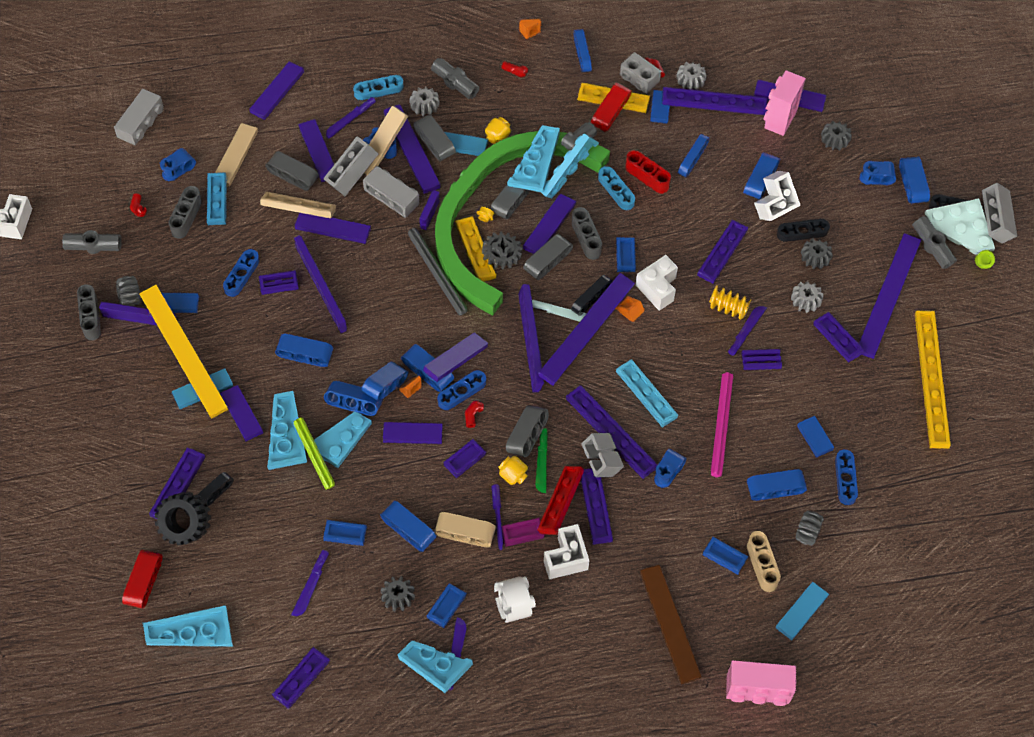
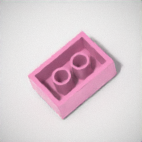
[763,70,806,136]
[726,661,796,706]

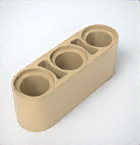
[434,512,496,547]
[747,531,781,592]

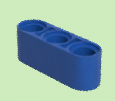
[743,152,780,200]
[899,157,930,204]
[275,334,334,367]
[401,344,454,392]
[362,361,408,401]
[324,381,383,416]
[747,469,807,501]
[380,501,437,552]

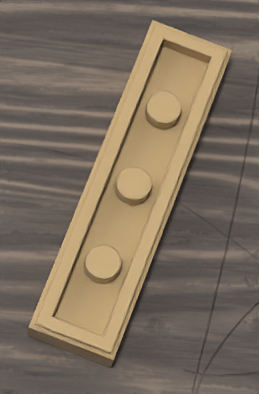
[364,106,408,175]
[215,123,258,187]
[260,192,336,218]

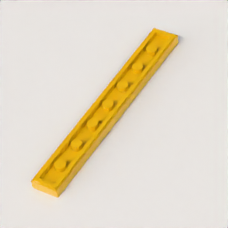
[139,285,229,419]
[915,311,951,448]

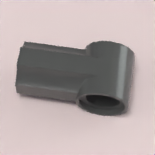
[561,122,597,150]

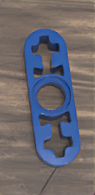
[574,29,592,73]
[678,134,710,178]
[223,249,260,297]
[437,370,486,410]
[835,449,858,505]

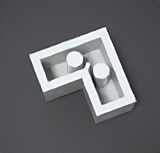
[754,171,800,221]
[0,194,32,239]
[635,255,678,311]
[544,524,589,579]

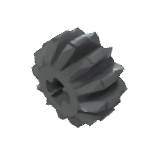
[821,121,852,151]
[801,238,833,270]
[116,276,141,307]
[795,510,824,546]
[380,576,415,612]

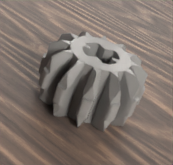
[676,62,707,90]
[410,86,440,117]
[791,280,824,313]

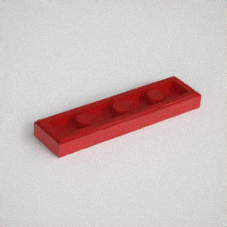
[537,466,584,535]

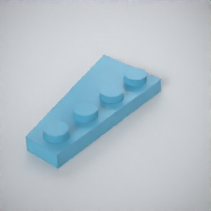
[507,125,560,192]
[541,134,599,199]
[267,391,307,470]
[143,605,233,647]

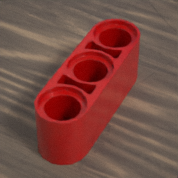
[591,82,632,133]
[625,150,671,194]
[122,549,163,609]

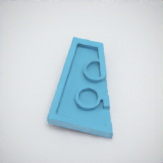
[314,412,372,468]
[398,641,473,693]

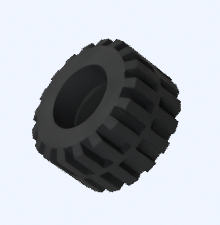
[154,492,211,545]

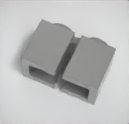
[581,433,624,477]

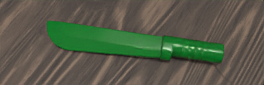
[535,428,548,493]

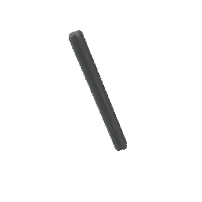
[408,228,467,316]

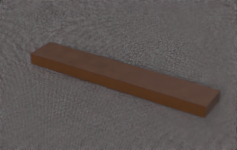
[640,565,701,685]

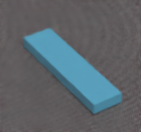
[616,359,678,428]

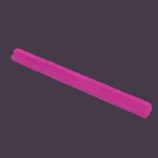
[711,372,733,478]

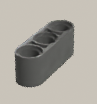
[414,114,456,161]
[265,151,319,191]
[490,184,531,220]
[169,186,202,239]
[572,207,602,260]
[523,234,573,280]
[77,284,101,340]
[506,405,549,457]

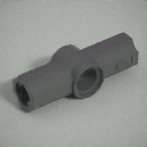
[431,58,479,99]
[912,216,957,269]
[62,230,122,254]

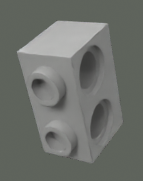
[620,52,661,94]

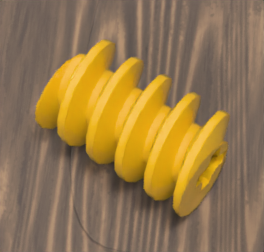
[710,285,751,320]

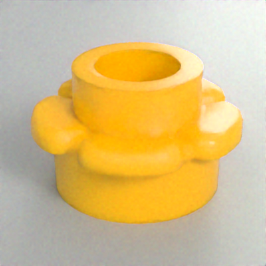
[477,207,494,222]

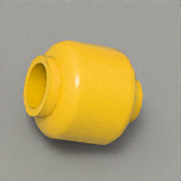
[485,117,511,144]
[498,456,528,485]

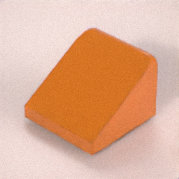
[519,19,541,39]
[616,296,644,322]
[399,376,422,398]

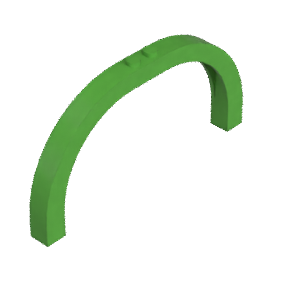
[435,131,610,316]

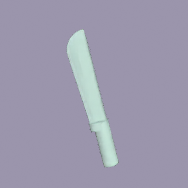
[532,300,587,322]

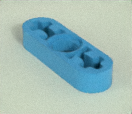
[353,75,404,100]
[598,166,635,210]

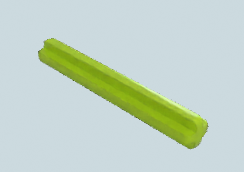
[294,418,335,490]

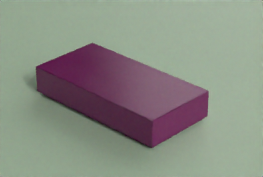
[501,518,545,547]

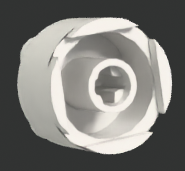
[494,576,536,623]

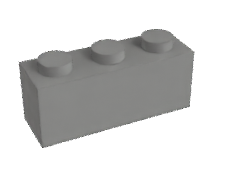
[114,89,163,145]
[323,136,378,196]
[363,166,420,218]
[982,183,1017,244]

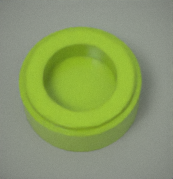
[975,250,995,269]

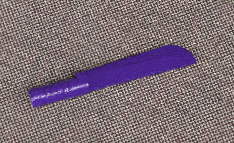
[326,97,376,139]
[728,306,767,356]
[491,484,503,550]
[291,550,329,616]
[449,617,466,690]

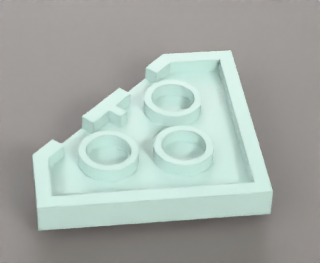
[925,199,995,255]

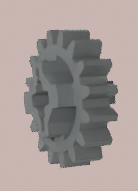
[482,231,522,269]

